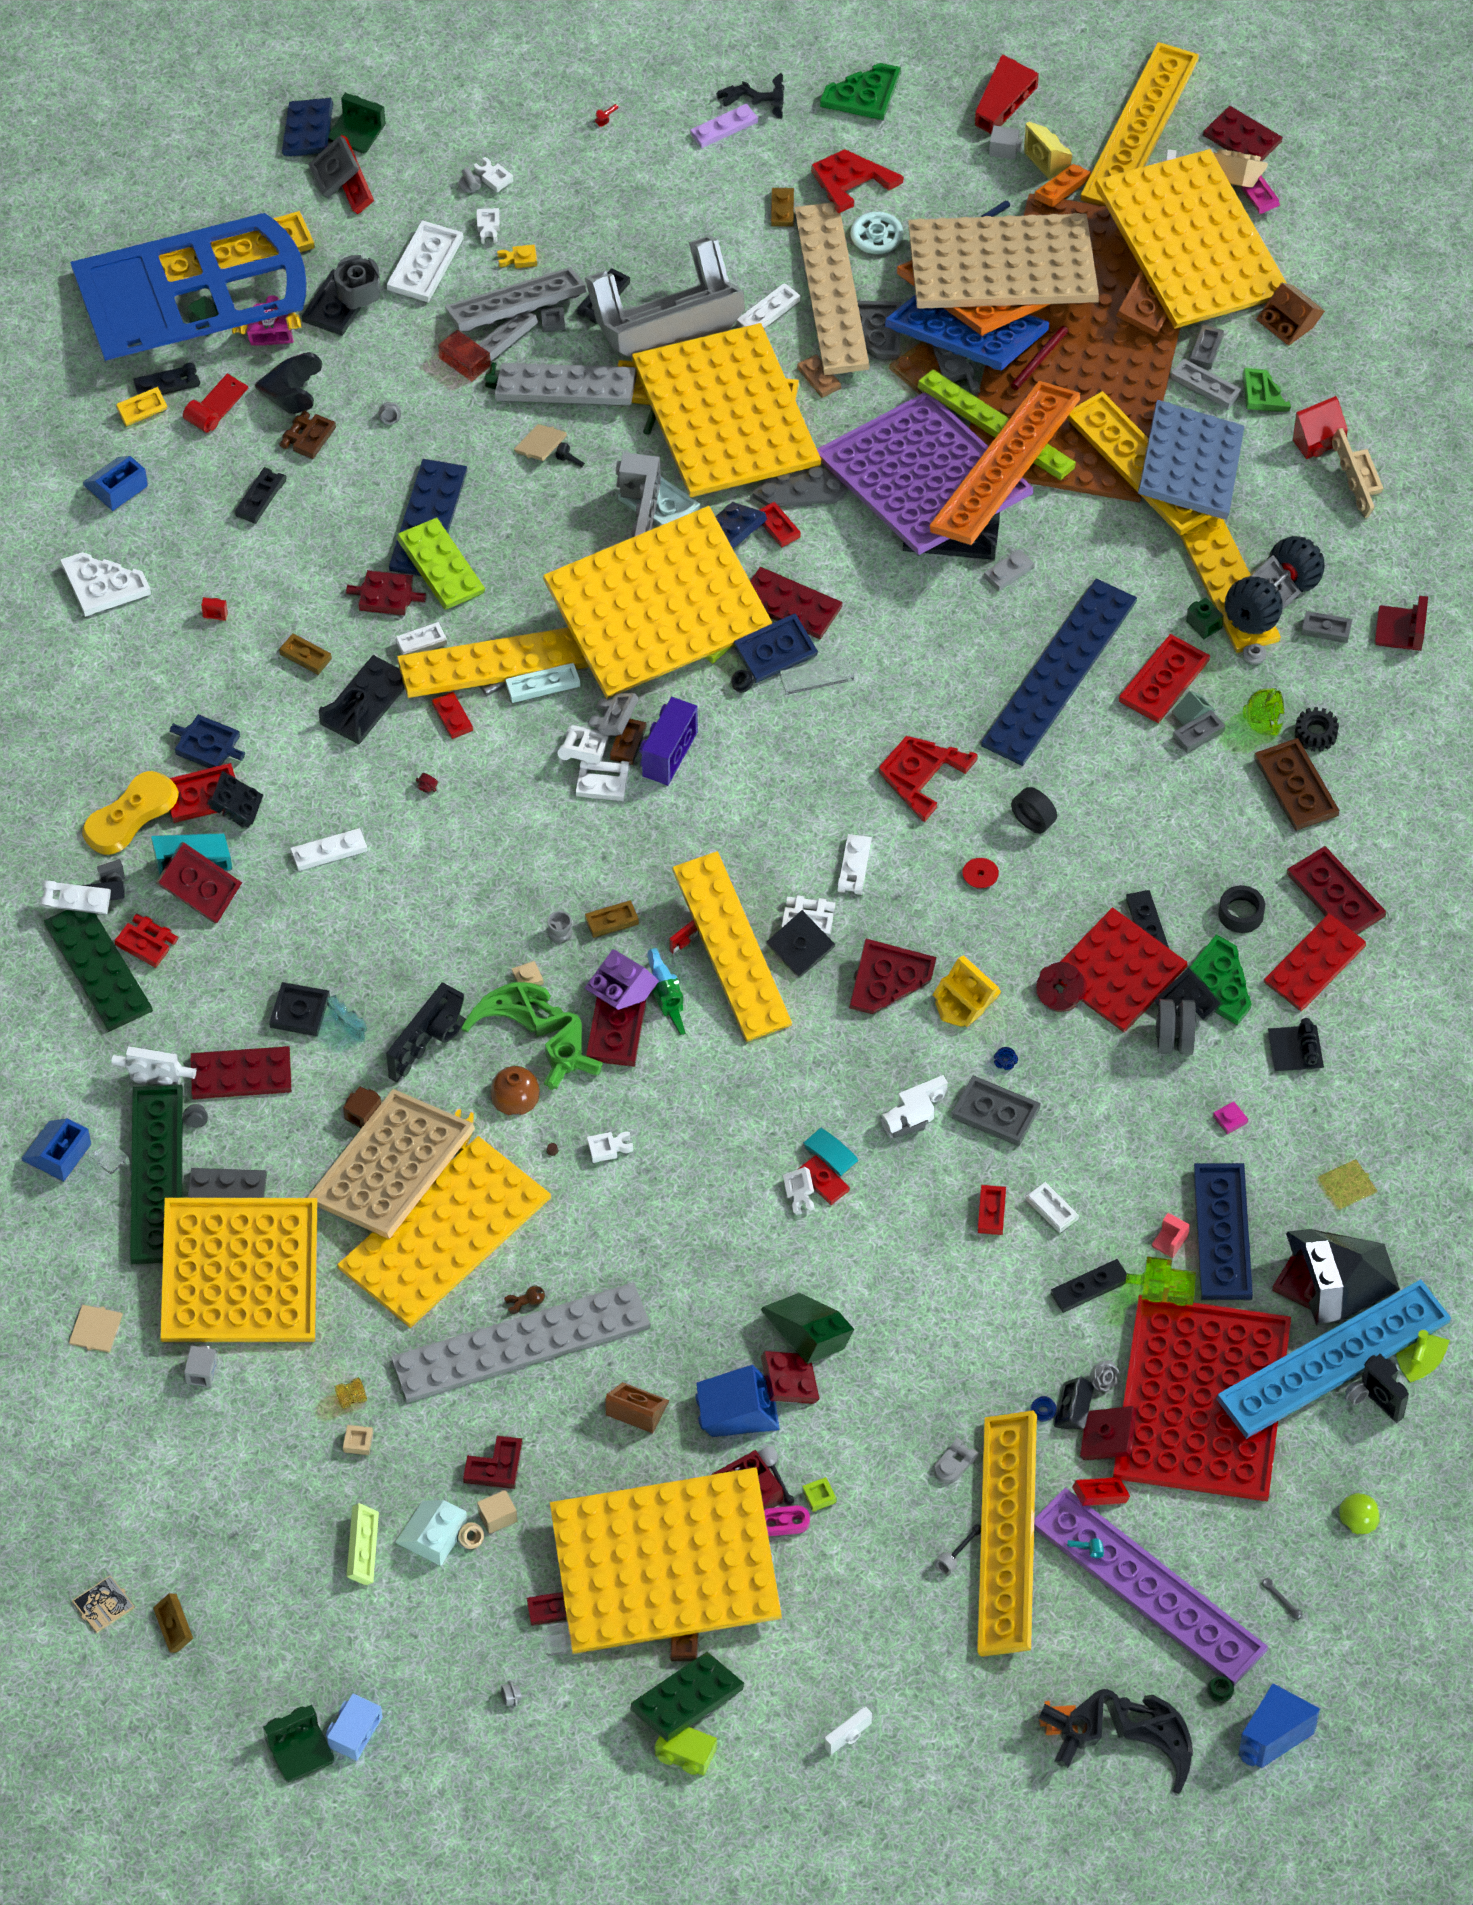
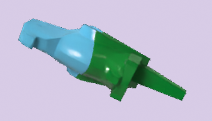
[647,948,686,1035]

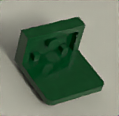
[328,92,386,153]
[263,1704,334,1783]

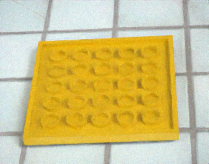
[161,1198,317,1342]

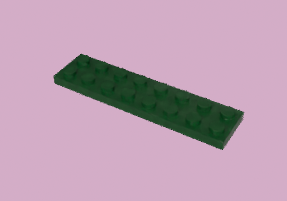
[130,1084,183,1264]

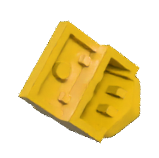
[932,955,1001,1027]

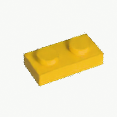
[116,387,168,427]

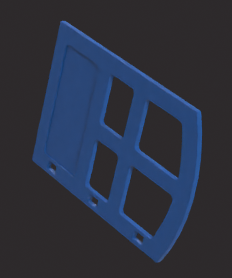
[70,213,307,361]

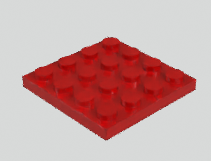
[1059,907,1188,1033]

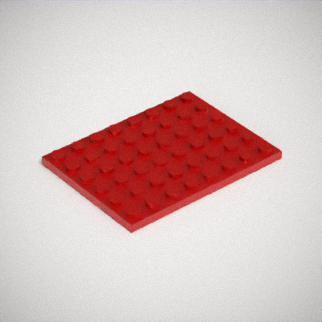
[1113,1295,1291,1502]

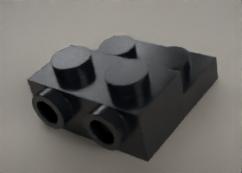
[1362,1354,1409,1423]

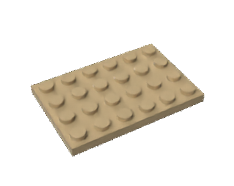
[307,1089,475,1239]

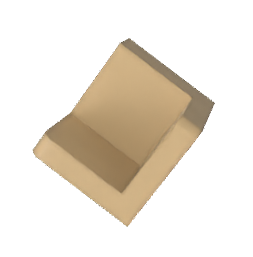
[477,1490,517,1534]

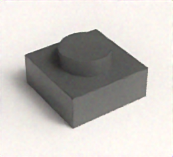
[541,307,565,332]
[97,859,125,883]

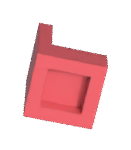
[1152,1213,1190,1258]

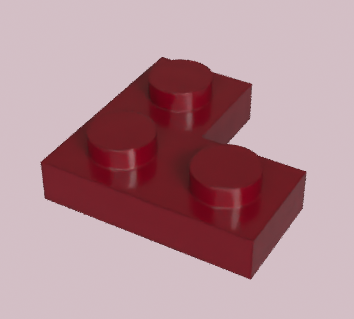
[463,1436,523,1489]

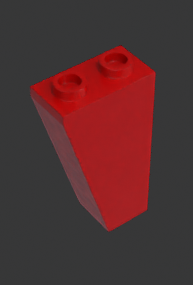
[975,55,1039,135]

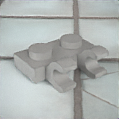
[587,693,639,736]

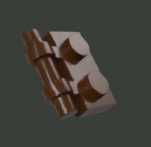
[279,411,336,459]

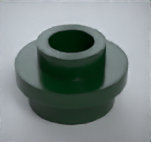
[1207,1676,1234,1703]

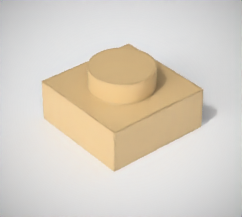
[512,961,544,986]
[343,1425,373,1455]

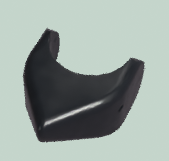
[255,352,322,414]

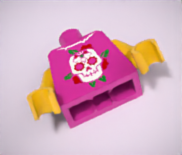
[232,295,302,346]

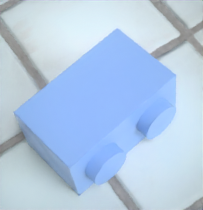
[326,1694,383,1761]

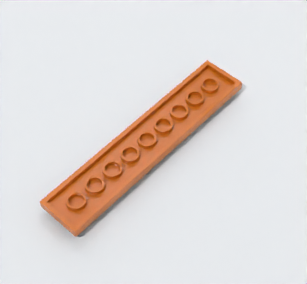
[929,381,1080,545]

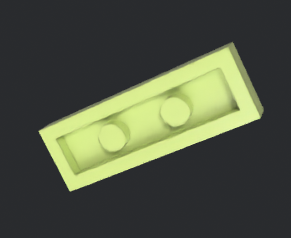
[347,1503,379,1585]

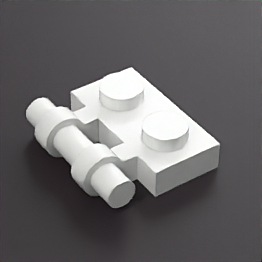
[782,895,836,938]

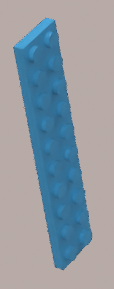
[1216,1279,1451,1439]

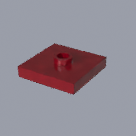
[1080,1406,1137,1460]

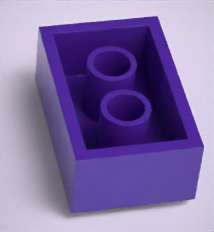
[639,696,698,786]

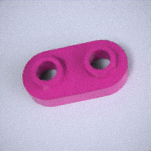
[764,1505,810,1536]

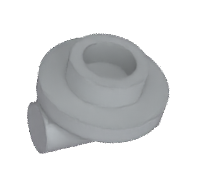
[459,167,481,193]

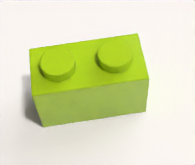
[655,1727,717,1776]

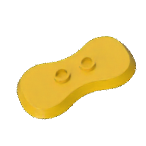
[82,771,178,855]

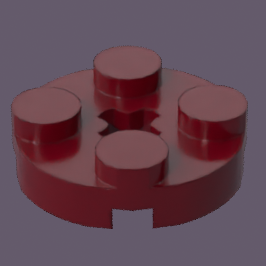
[1036,962,1086,1012]

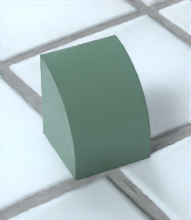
[1171,691,1215,725]

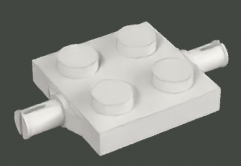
[111,1046,196,1085]

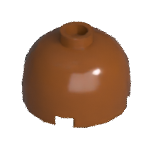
[490,1066,540,1115]

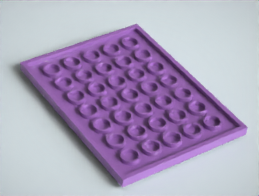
[817,392,1033,555]

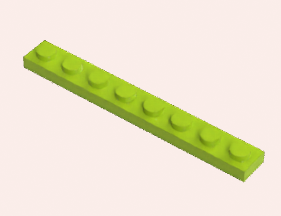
[918,369,1076,480]

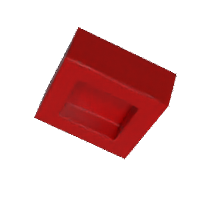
[201,597,228,621]

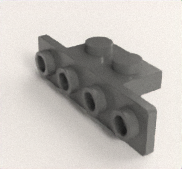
[932,345,980,397]

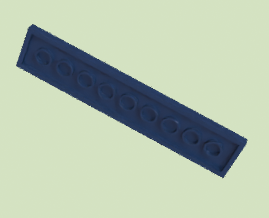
[981,578,1137,766]

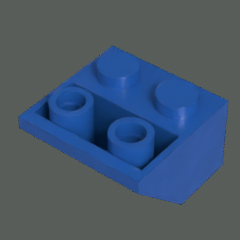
[83,456,148,511]
[22,1118,91,1182]

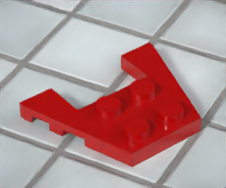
[811,149,904,213]
[879,736,978,822]

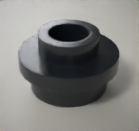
[731,670,754,693]

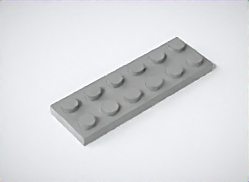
[445,267,586,331]
[495,363,637,405]

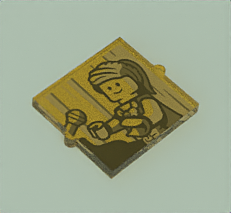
[1318,1159,1377,1210]

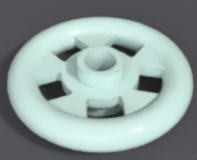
[850,211,904,255]

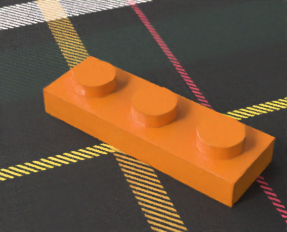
[1034,164,1091,207]

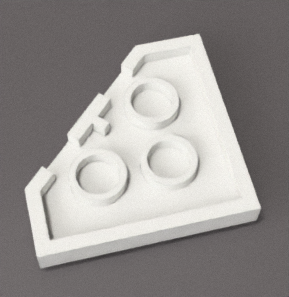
[61,552,151,617]

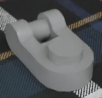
[935,1438,979,1484]

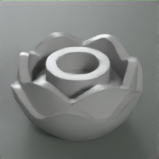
[1090,1360,1119,1392]

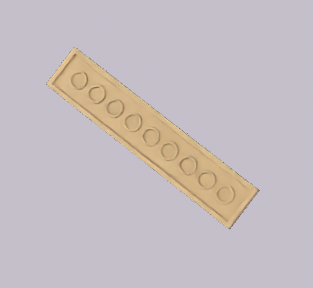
[794,202,869,375]

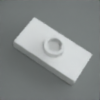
[395,622,447,655]
[1026,1182,1079,1234]
[825,1707,872,1755]

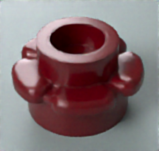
[416,773,438,794]

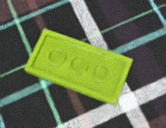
[396,518,485,610]

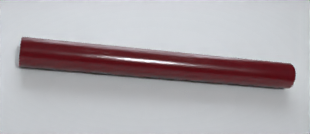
[1011,326,1068,390]

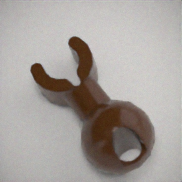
[504,1285,545,1314]

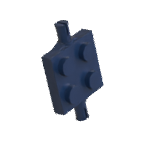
[169,714,245,768]

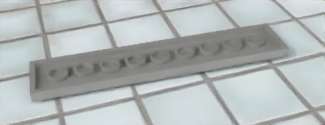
[391,1282,651,1403]

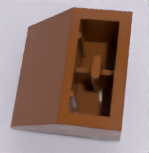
[1256,282,1325,346]

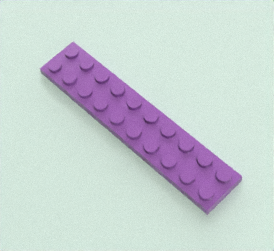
[1034,1487,1268,1686]

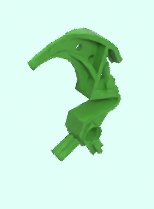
[462,982,603,1090]

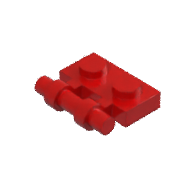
[115,914,179,968]

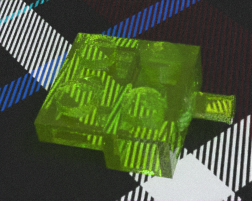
[1125,1256,1196,1306]

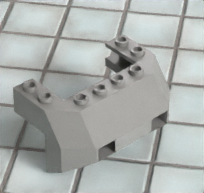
[585,235,745,358]

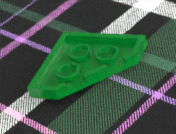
[820,63,901,121]
[1190,934,1252,1026]

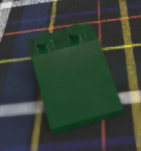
[761,1293,854,1364]

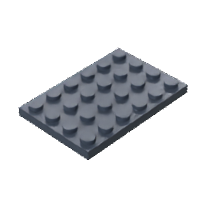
[1138,400,1245,520]

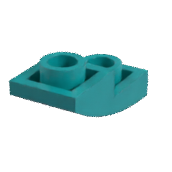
[803,1127,859,1176]

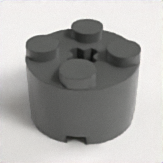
[334,255,381,309]

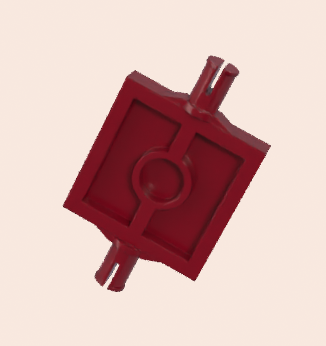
[346,570,426,616]

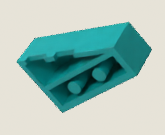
[151,833,232,877]

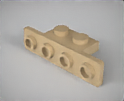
[1332,428,1384,518]

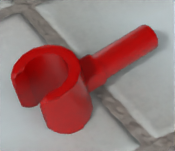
[595,104,618,127]

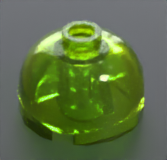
[1243,688,1285,735]

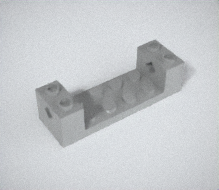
[616,452,661,537]

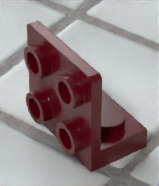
[1375,596,1428,651]

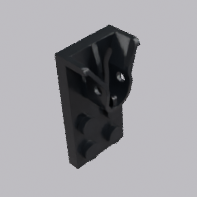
[903,512,1000,560]
[319,655,405,744]
[386,982,466,1082]

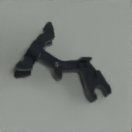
[716,73,785,119]

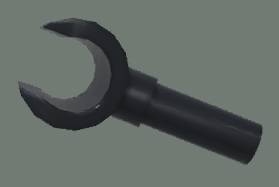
[556,442,585,467]

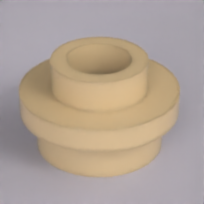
[458,1522,484,1549]

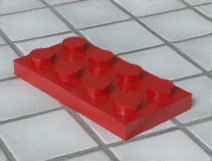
[1119,634,1210,724]
[1264,913,1366,1011]

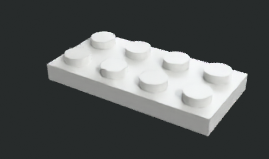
[387,220,464,303]

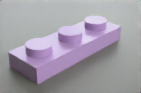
[690,104,758,148]

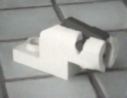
[881,1075,948,1139]

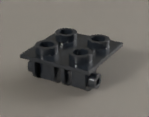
[206,771,263,828]
[1268,1018,1324,1071]

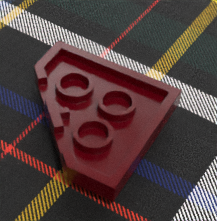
[849,938,937,1014]

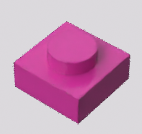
[1213,1101,1248,1135]

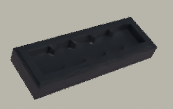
[1126,890,1169,948]
[1051,1259,1130,1313]

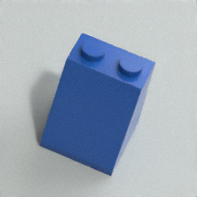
[695,1365,780,1437]
[1238,1683,1320,1768]

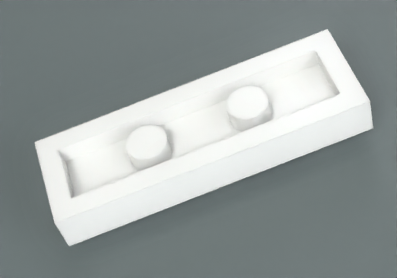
[736,283,800,328]
[291,828,367,871]

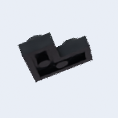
[1154,967,1223,1021]

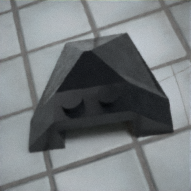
[1286,1229,1400,1326]

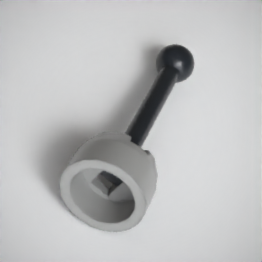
[758,1446,794,1505]
[934,1524,981,1576]

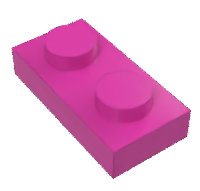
[1241,175,1280,214]

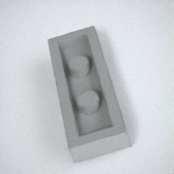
[474,311,538,361]
[1171,359,1241,409]

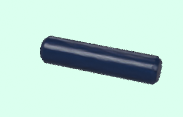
[981,200,1010,217]

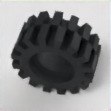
[1295,707,1339,752]

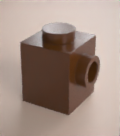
[343,1086,381,1129]

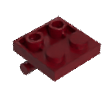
[1272,1254,1316,1310]

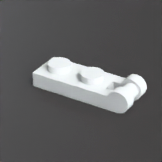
[838,834,872,895]
[39,881,111,915]

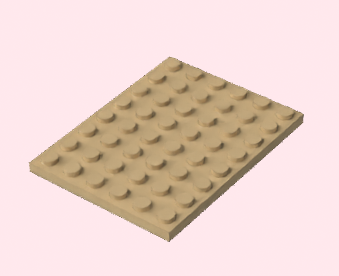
[908,213,1099,309]

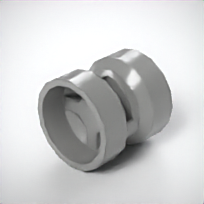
[547,911,572,943]

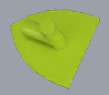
[1396,1330,1450,1383]

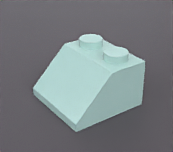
[396,1500,467,1566]

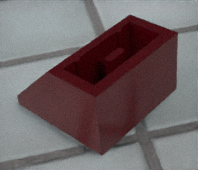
[711,1450,783,1510]

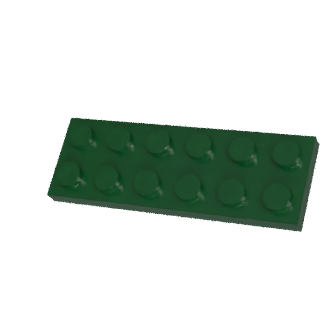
[44,910,153,1032]

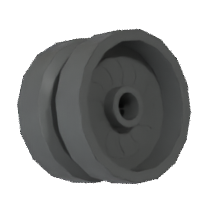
[1156,999,1196,1055]

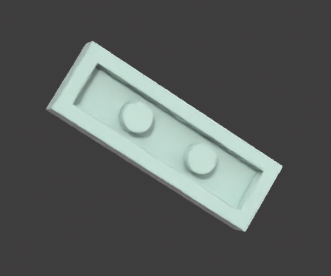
[505,663,580,703]

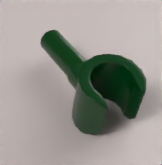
[485,362,499,390]

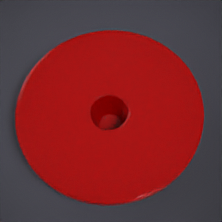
[963,858,999,888]

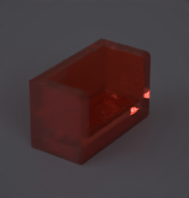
[438,330,491,382]

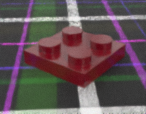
[760,1351,820,1404]

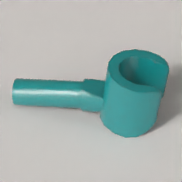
[1067,1538,1104,1558]

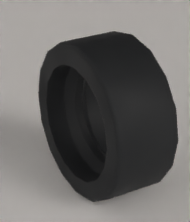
[1011,787,1058,834]
[1218,885,1266,933]

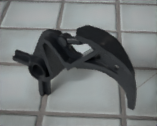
[1038,1689,1193,1794]

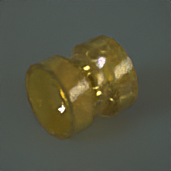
[334,1377,367,1410]

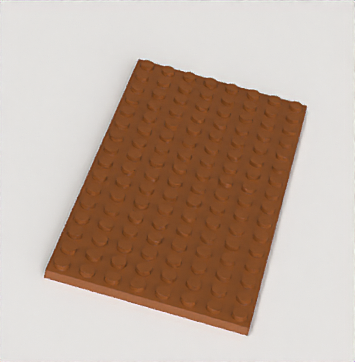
[969,193,1181,503]

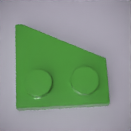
[1242,368,1291,412]

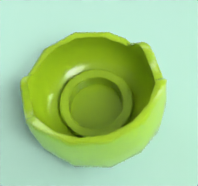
[1339,1493,1380,1534]

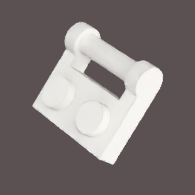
[558,725,609,764]
[576,760,629,801]

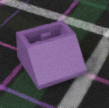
[584,949,659,1010]

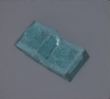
[327,995,367,1043]

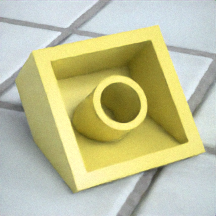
[1024,122,1072,180]

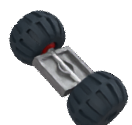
[1225,536,1325,634]

